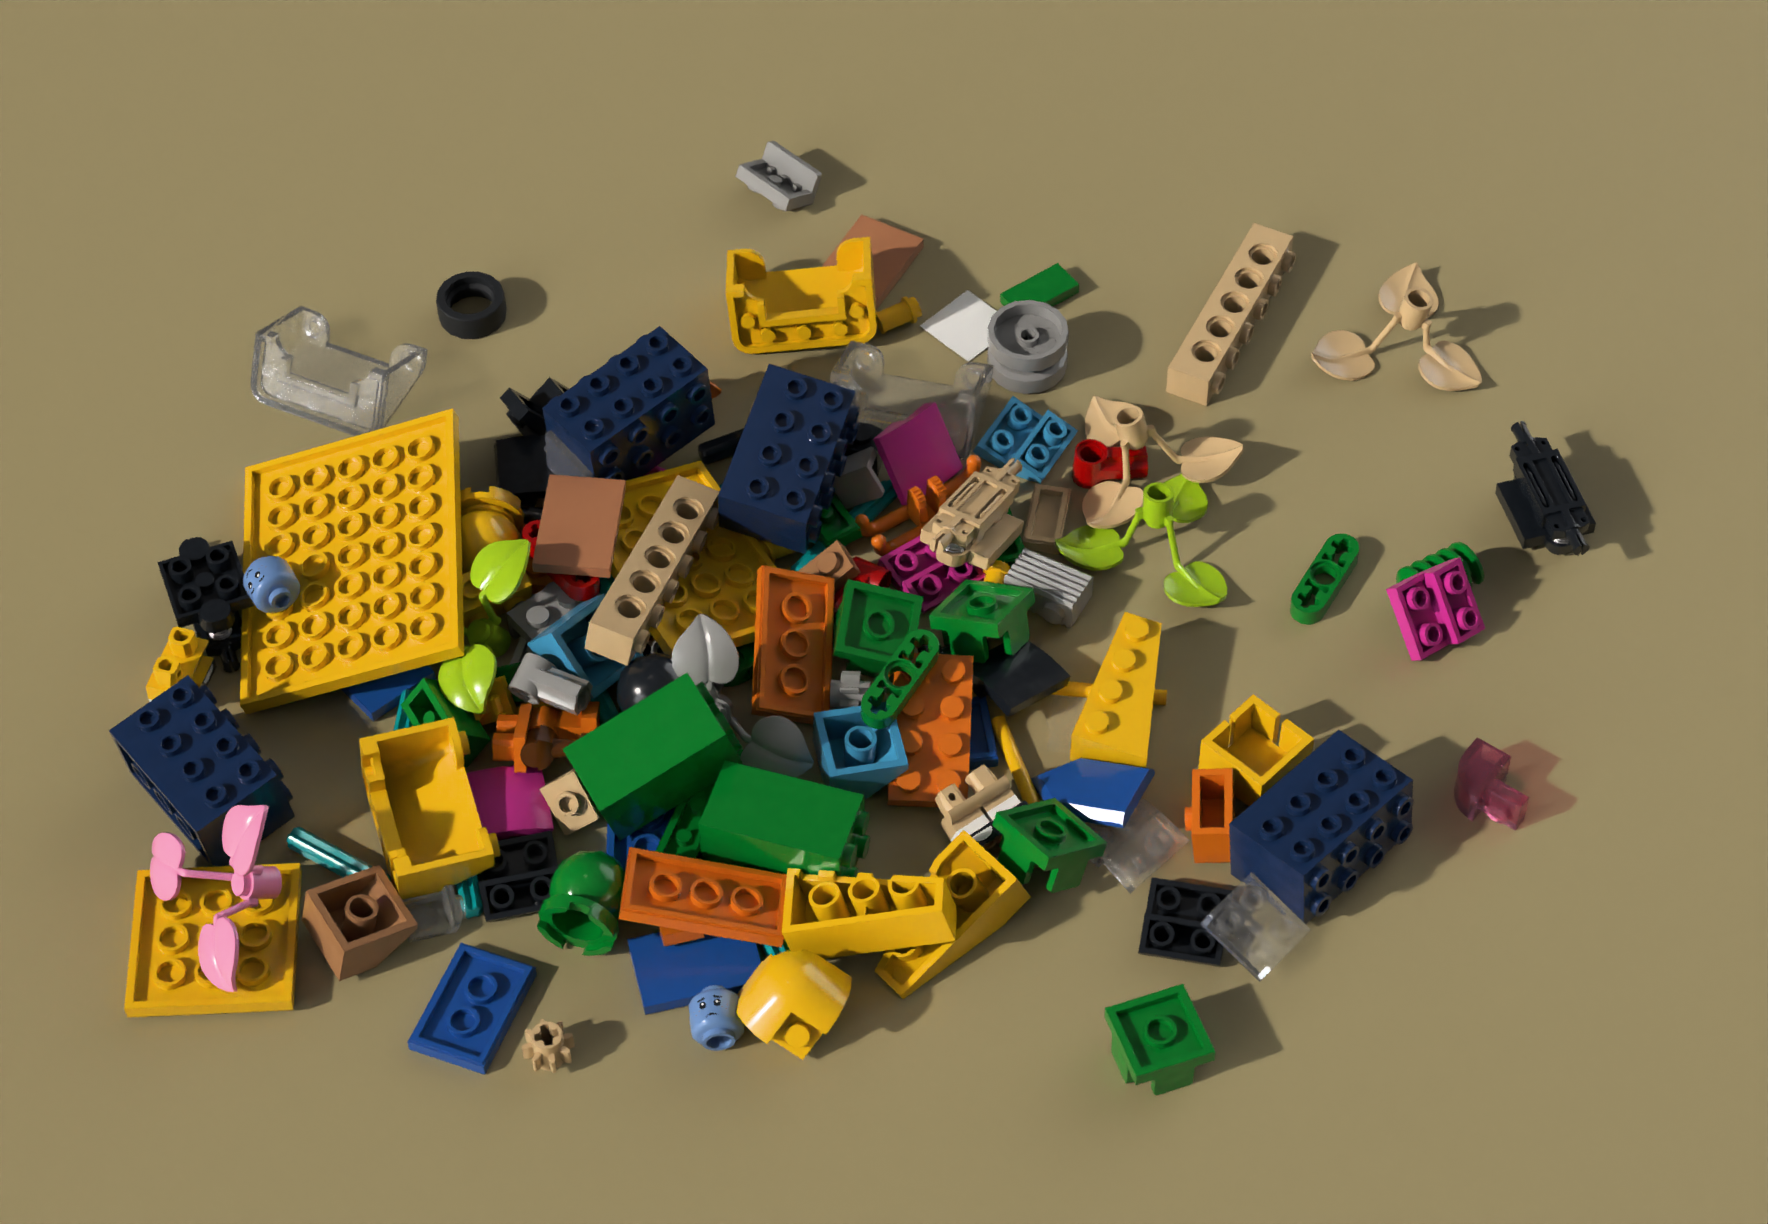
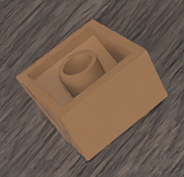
[302,864,418,981]

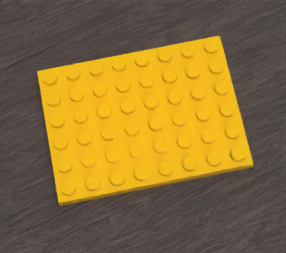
[240,408,464,714]

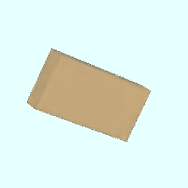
[1022,484,1072,554]

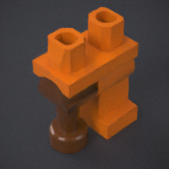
[492,701,600,773]

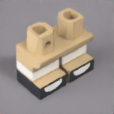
[935,764,1028,851]

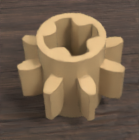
[522,1019,575,1073]

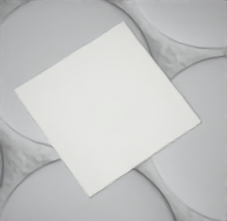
[920,290,997,362]

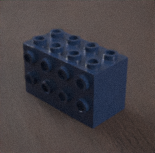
[542,326,715,481]
[718,364,860,554]
[109,675,295,867]
[1229,730,1414,926]

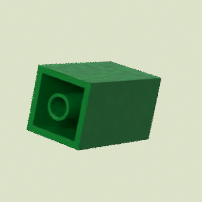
[563,672,743,841]
[698,760,870,877]

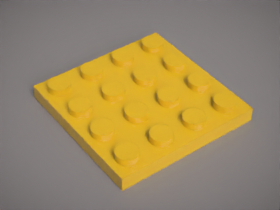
[124,863,302,1018]

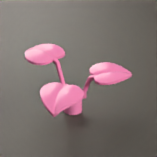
[150,805,282,992]

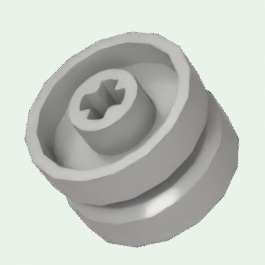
[987,300,1069,394]

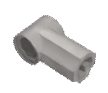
[507,653,593,715]

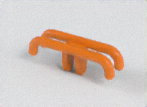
[855,454,981,556]

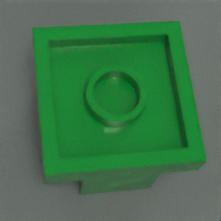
[832,579,923,678]
[929,579,1035,663]
[992,798,1107,893]
[1104,984,1215,1096]

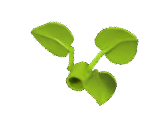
[1055,474,1228,607]
[438,539,531,714]

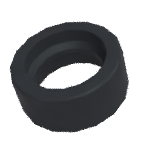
[436,271,507,339]

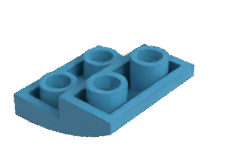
[973,396,1078,484]

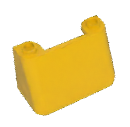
[725,237,877,354]
[359,717,500,906]

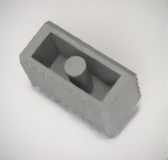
[1004,548,1093,628]

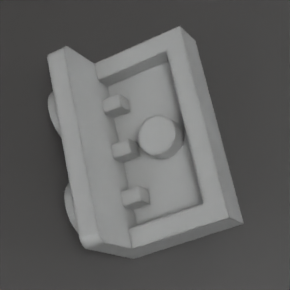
[736,141,822,211]
[506,581,585,643]

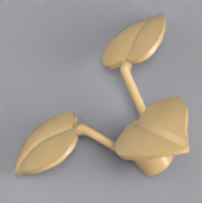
[1311,263,1482,391]
[1082,395,1244,529]

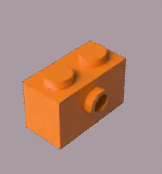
[1185,768,1235,863]

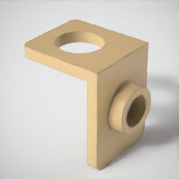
[540,769,599,835]

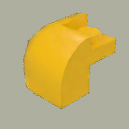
[736,949,852,1060]

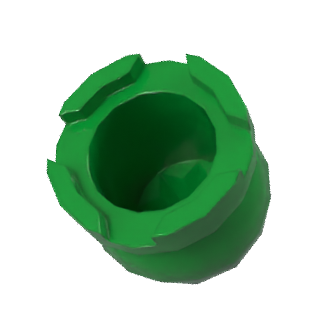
[537,850,625,956]

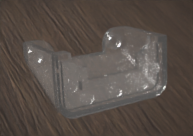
[250,306,428,436]
[830,341,994,461]

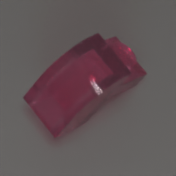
[1454,737,1529,831]

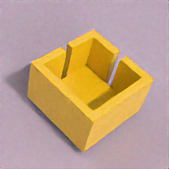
[1198,694,1314,806]

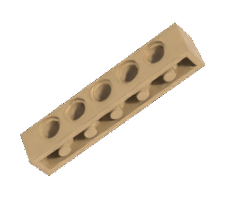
[1166,223,1296,406]
[584,475,720,666]

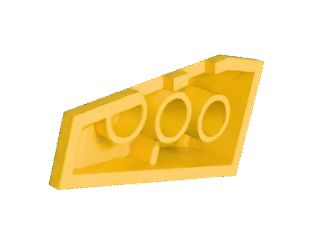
[875,830,1031,999]

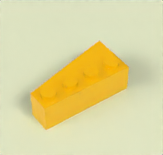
[1070,612,1162,768]
[782,868,957,959]

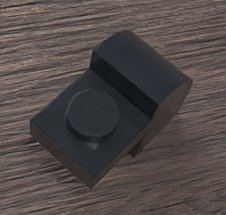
[500,377,569,436]

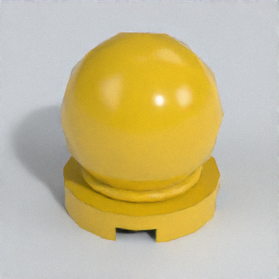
[460,486,525,574]

